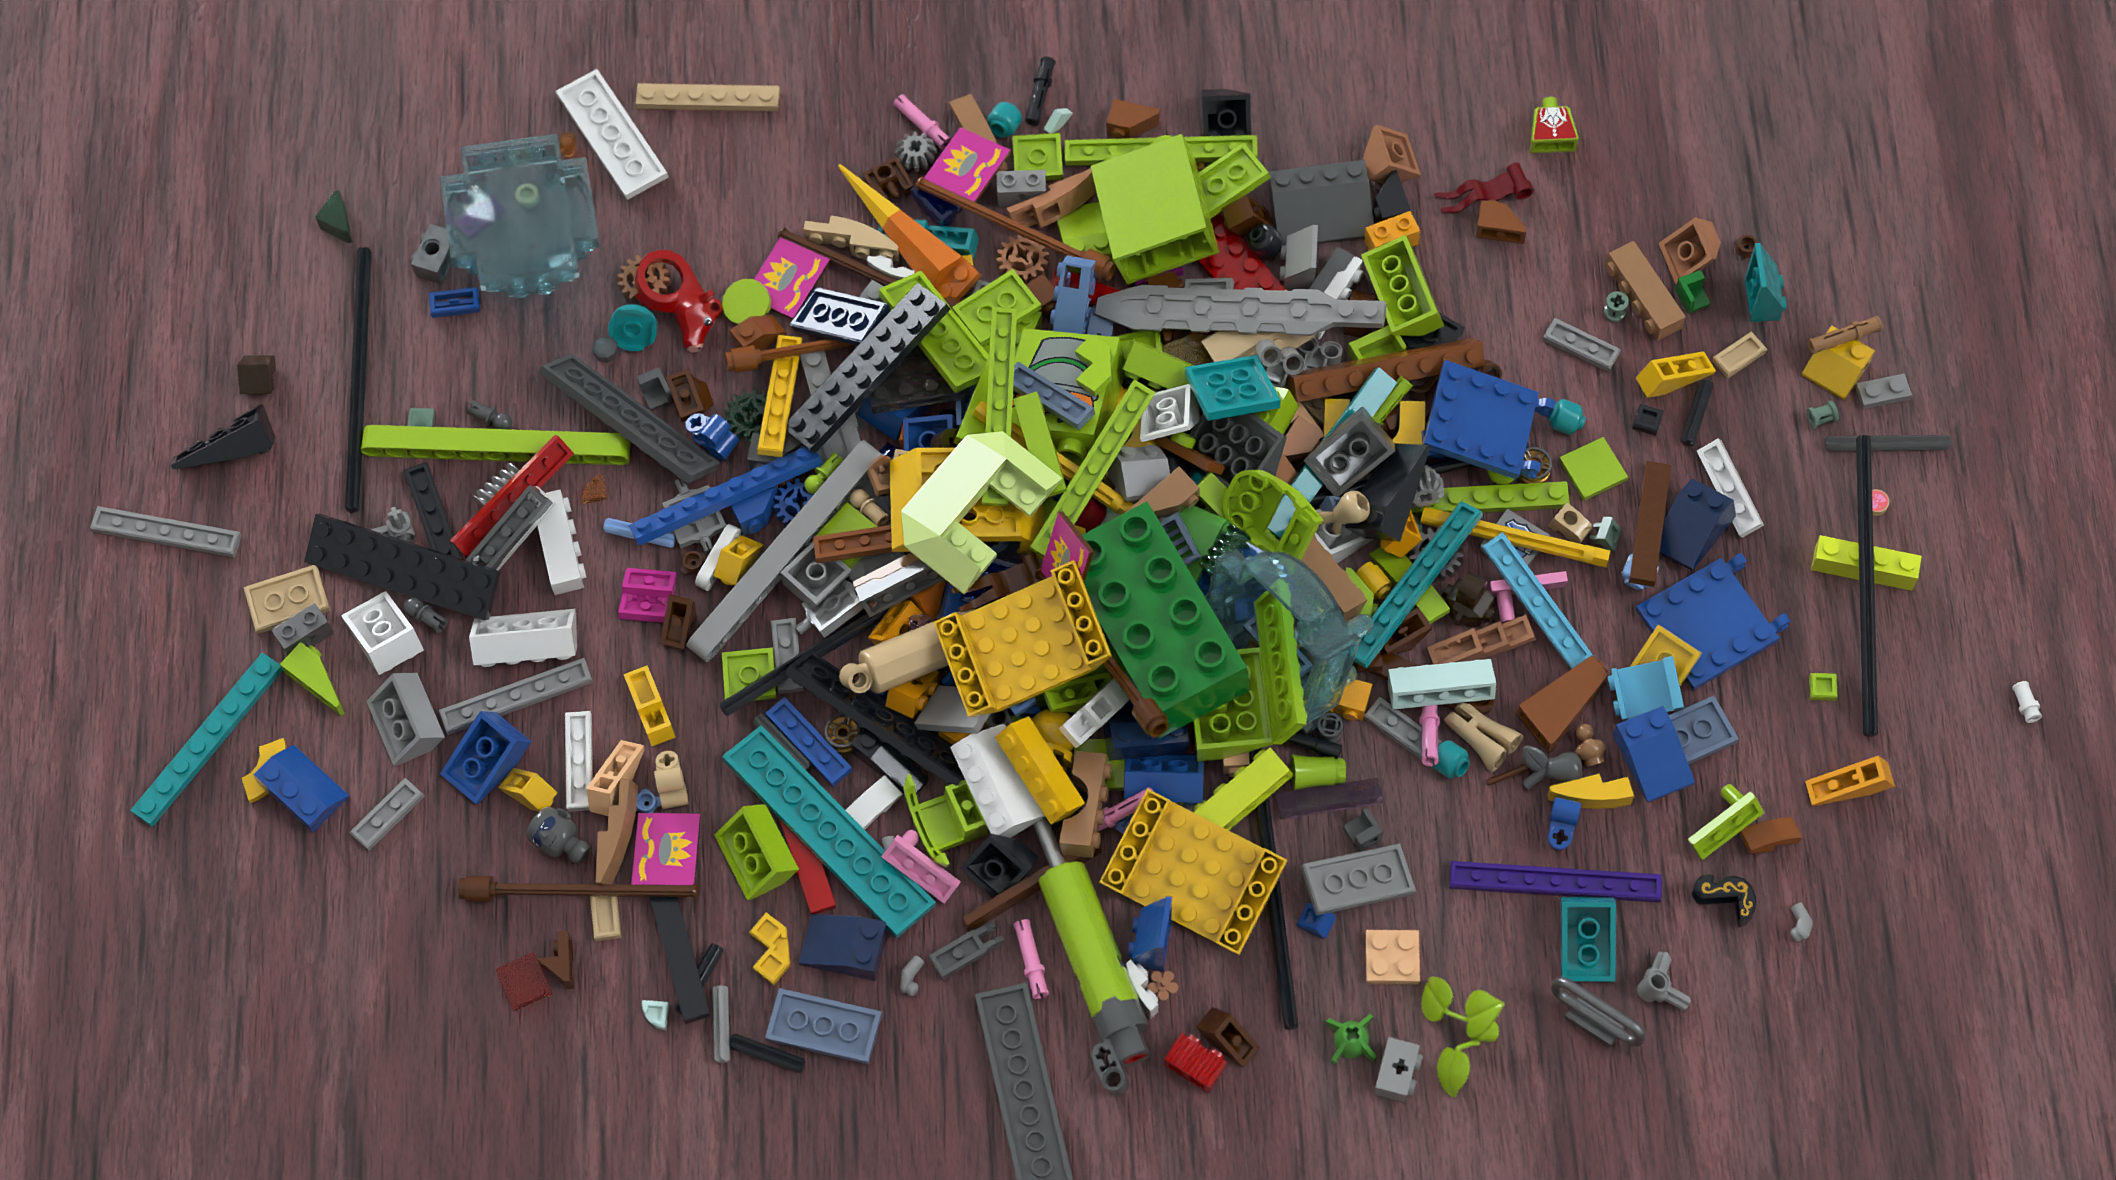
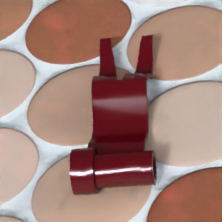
[1434,162,1534,214]

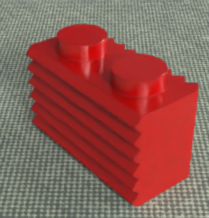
[1164,1033,1226,1094]

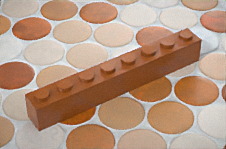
[1286,338,1485,402]

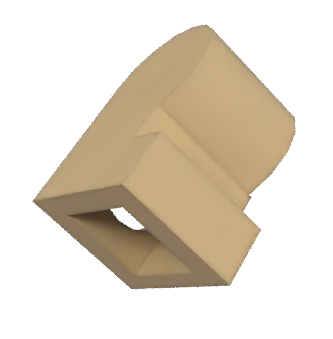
[1547,503,1592,544]

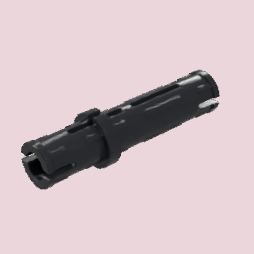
[1025,56,1056,126]

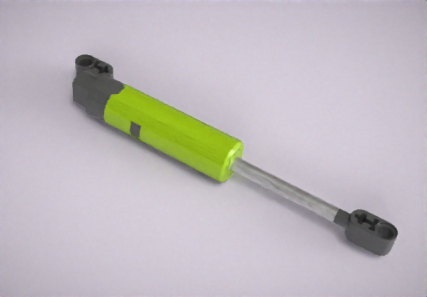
[986,709,1151,1096]

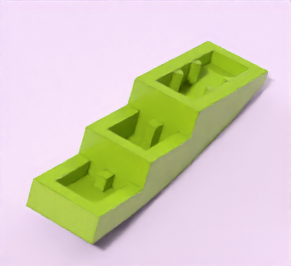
[1369,547,1450,624]

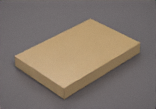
[244,565,331,634]

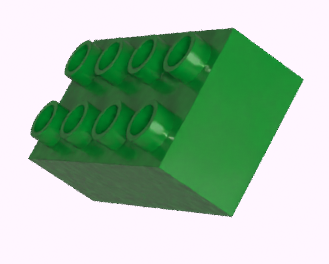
[1082,501,1250,739]

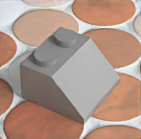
[1279,225,1318,291]
[1107,445,1170,501]
[780,541,852,606]

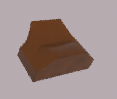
[665,369,714,422]

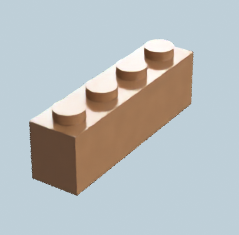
[1605,241,1686,341]
[1279,535,1367,626]

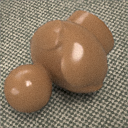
[1575,724,1606,767]

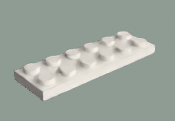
[556,69,668,200]

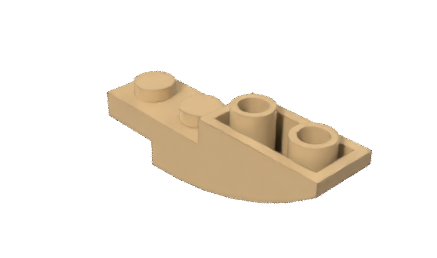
[804,216,900,262]

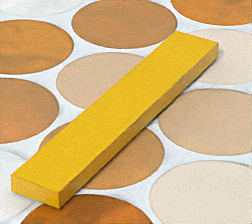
[757,335,802,457]

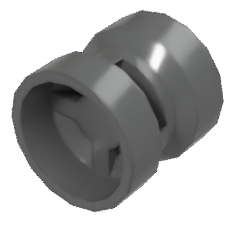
[1316,713,1343,743]

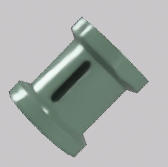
[1604,291,1629,322]
[1806,400,1839,429]

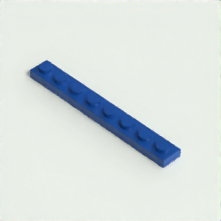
[629,447,823,546]

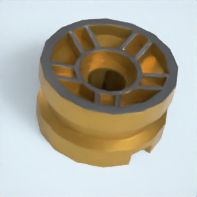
[1518,447,1552,484]
[824,714,861,755]

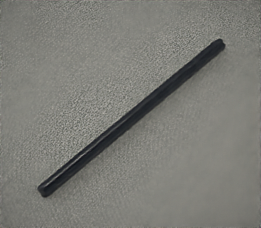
[345,247,372,513]
[1856,435,1878,737]
[720,599,907,716]
[1249,748,1298,1030]

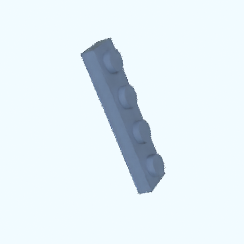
[1013,362,1095,430]

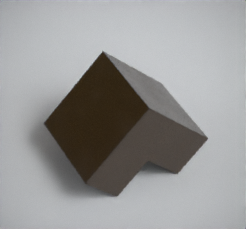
[237,355,276,394]

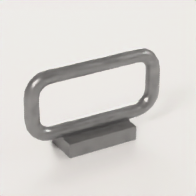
[1551,977,1646,1048]

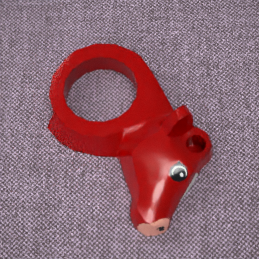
[635,250,723,352]

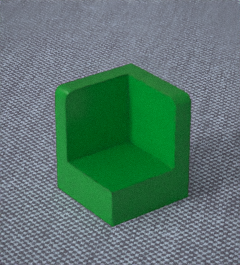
[1675,270,1710,314]

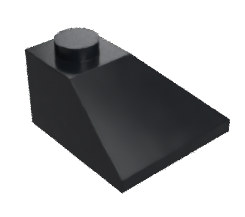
[1201,89,1251,136]
[959,833,1039,898]

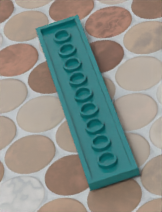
[722,725,936,939]

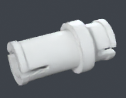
[2012,681,2042,723]

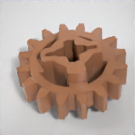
[996,234,1049,284]
[617,254,671,306]

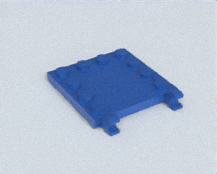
[1422,360,1556,480]
[1635,553,1791,691]

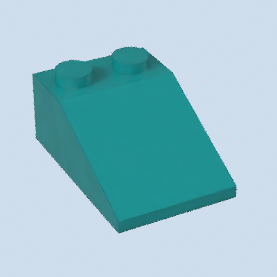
[1744,243,1787,322]
[1560,897,1616,981]

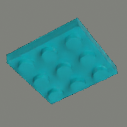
[1185,355,1281,421]

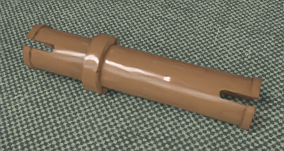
[1807,316,1883,354]

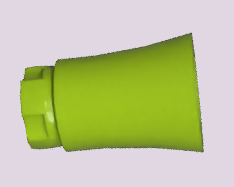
[1290,754,1346,791]

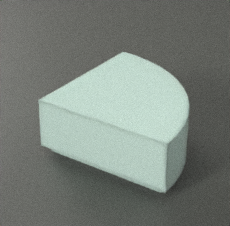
[1044,108,1073,134]
[642,1000,670,1030]

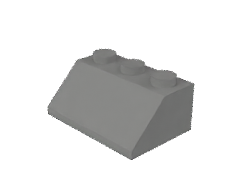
[366,673,445,766]

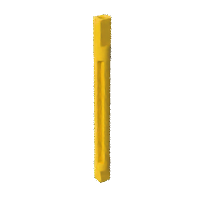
[973,401,1135,515]
[1420,507,1610,568]

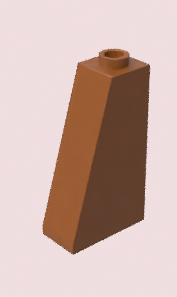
[1516,655,1608,754]

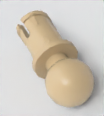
[850,489,890,527]

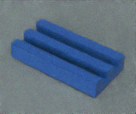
[429,287,480,318]

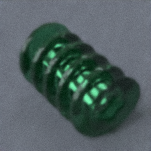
[1199,524,1251,582]

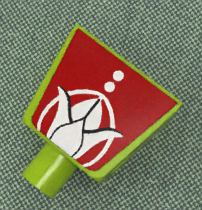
[1530,97,1578,153]

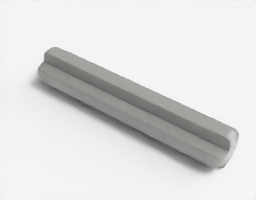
[712,985,730,1063]

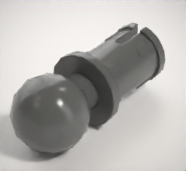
[467,399,512,429]
[404,597,447,633]

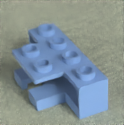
[1050,255,1096,334]

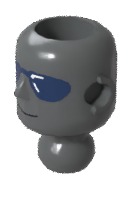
[526,807,591,863]

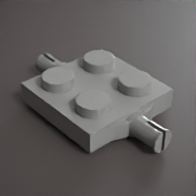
[662,479,726,555]
[795,575,865,638]

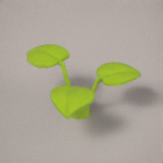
[1421,977,1505,1097]

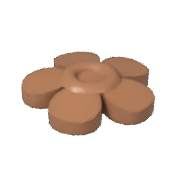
[1148,971,1178,1001]

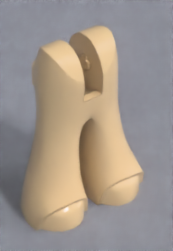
[1444,702,1523,773]

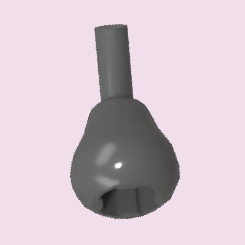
[1522,746,1582,789]

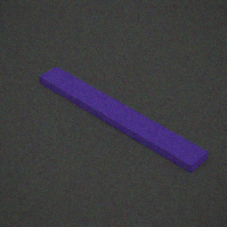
[1449,861,1662,902]

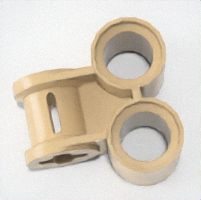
[654,751,689,809]

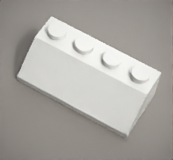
[469,609,577,667]
[950,724,1045,838]

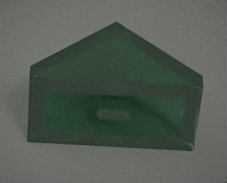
[315,190,353,243]

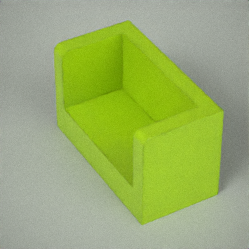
[1348,325,1407,361]

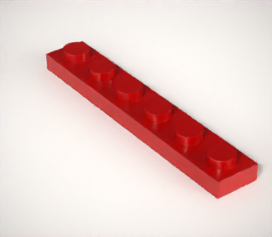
[450,435,574,558]

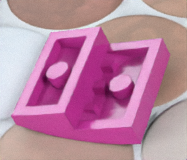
[618,568,677,623]

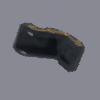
[1692,874,1757,928]

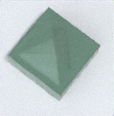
[407,408,436,427]

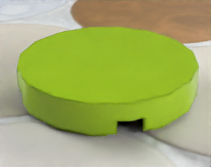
[722,279,771,325]

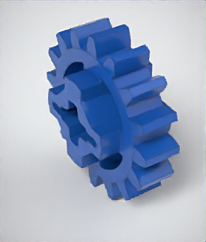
[774,478,814,528]

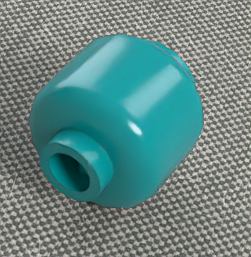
[987,102,1022,138]
[1546,399,1586,435]
[1432,740,1470,779]

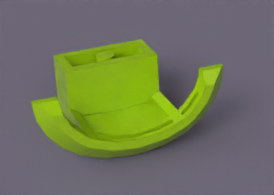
[903,774,988,867]

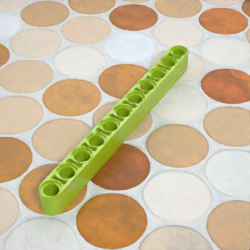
[361,425,631,465]

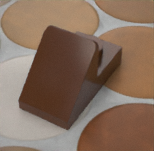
[660,594,697,649]
[537,930,573,989]

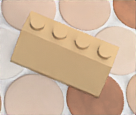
[1201,289,1315,364]

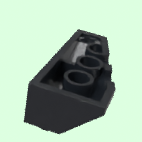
[171,404,275,470]

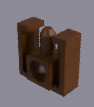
[862,157,914,200]

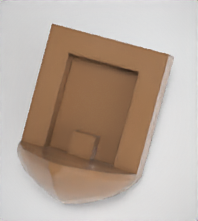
[868,455,892,496]

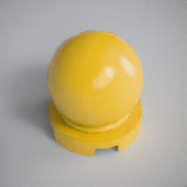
[1032,709,1074,772]

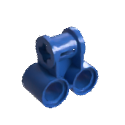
[686,413,739,461]
[1548,797,1581,850]

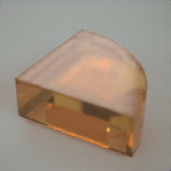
[582,474,608,504]

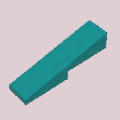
[878,220,979,259]

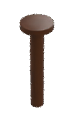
[1486,764,1533,786]

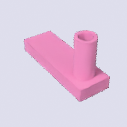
[1488,571,1568,624]
[881,830,961,904]

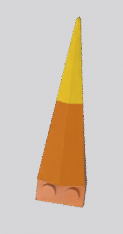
[838,164,982,300]

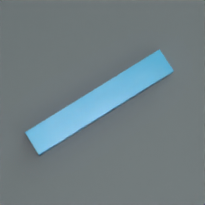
[1481,532,1593,670]

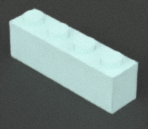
[1388,659,1496,709]

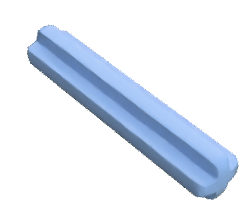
[603,518,676,548]

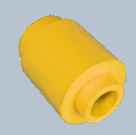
[1356,562,1392,600]

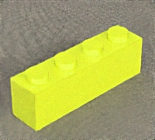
[1811,535,1922,591]
[1193,748,1294,830]

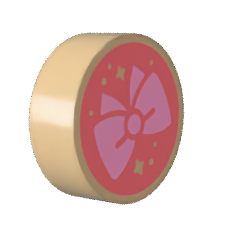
[1872,489,1889,516]

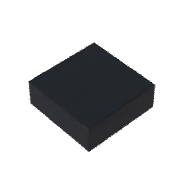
[1632,404,1664,436]

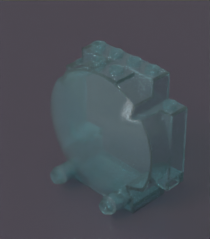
[439,134,600,298]
[1206,549,1374,724]

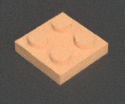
[1365,930,1420,984]

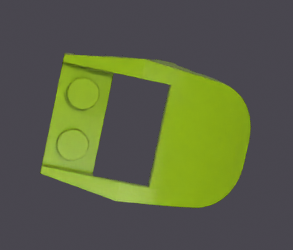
[1223,470,1324,571]

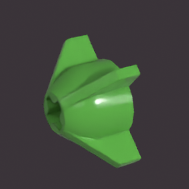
[1326,1014,1377,1065]

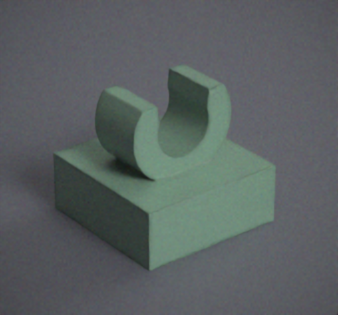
[1589,517,1622,552]

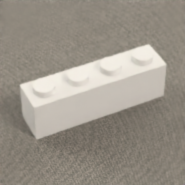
[537,490,587,595]

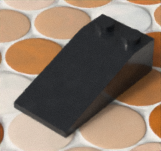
[1345,443,1430,542]

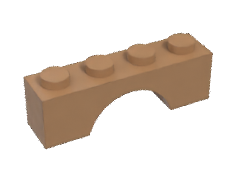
[1059,751,1112,858]

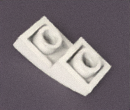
[867,255,915,280]
[845,776,903,830]
[1126,960,1159,1019]

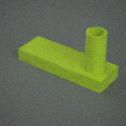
[1688,784,1764,860]

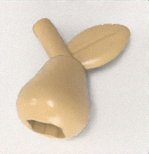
[1317,490,1370,535]

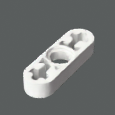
[695,524,741,591]

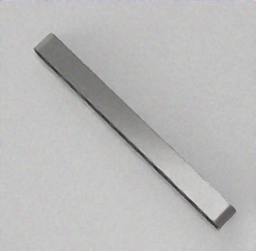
[687,440,883,662]

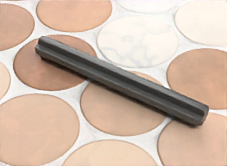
[1825,435,1951,451]

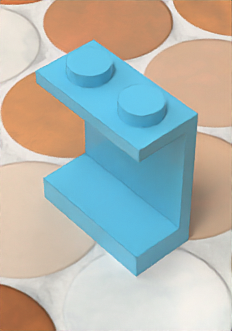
[1608,656,1684,721]

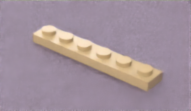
[636,83,780,111]

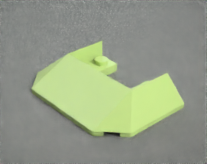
[901,432,1062,594]

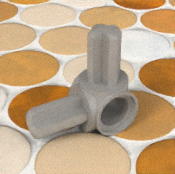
[371,507,415,542]
[1637,952,1691,1010]

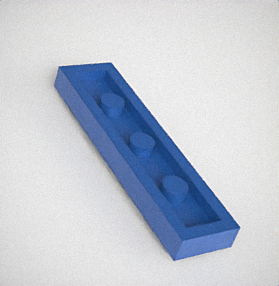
[765,697,852,787]

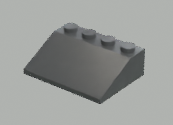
[1268,160,1374,245]
[1189,413,1287,488]

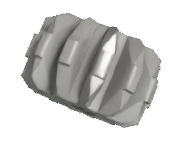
[895,131,937,173]
[1411,467,1444,509]

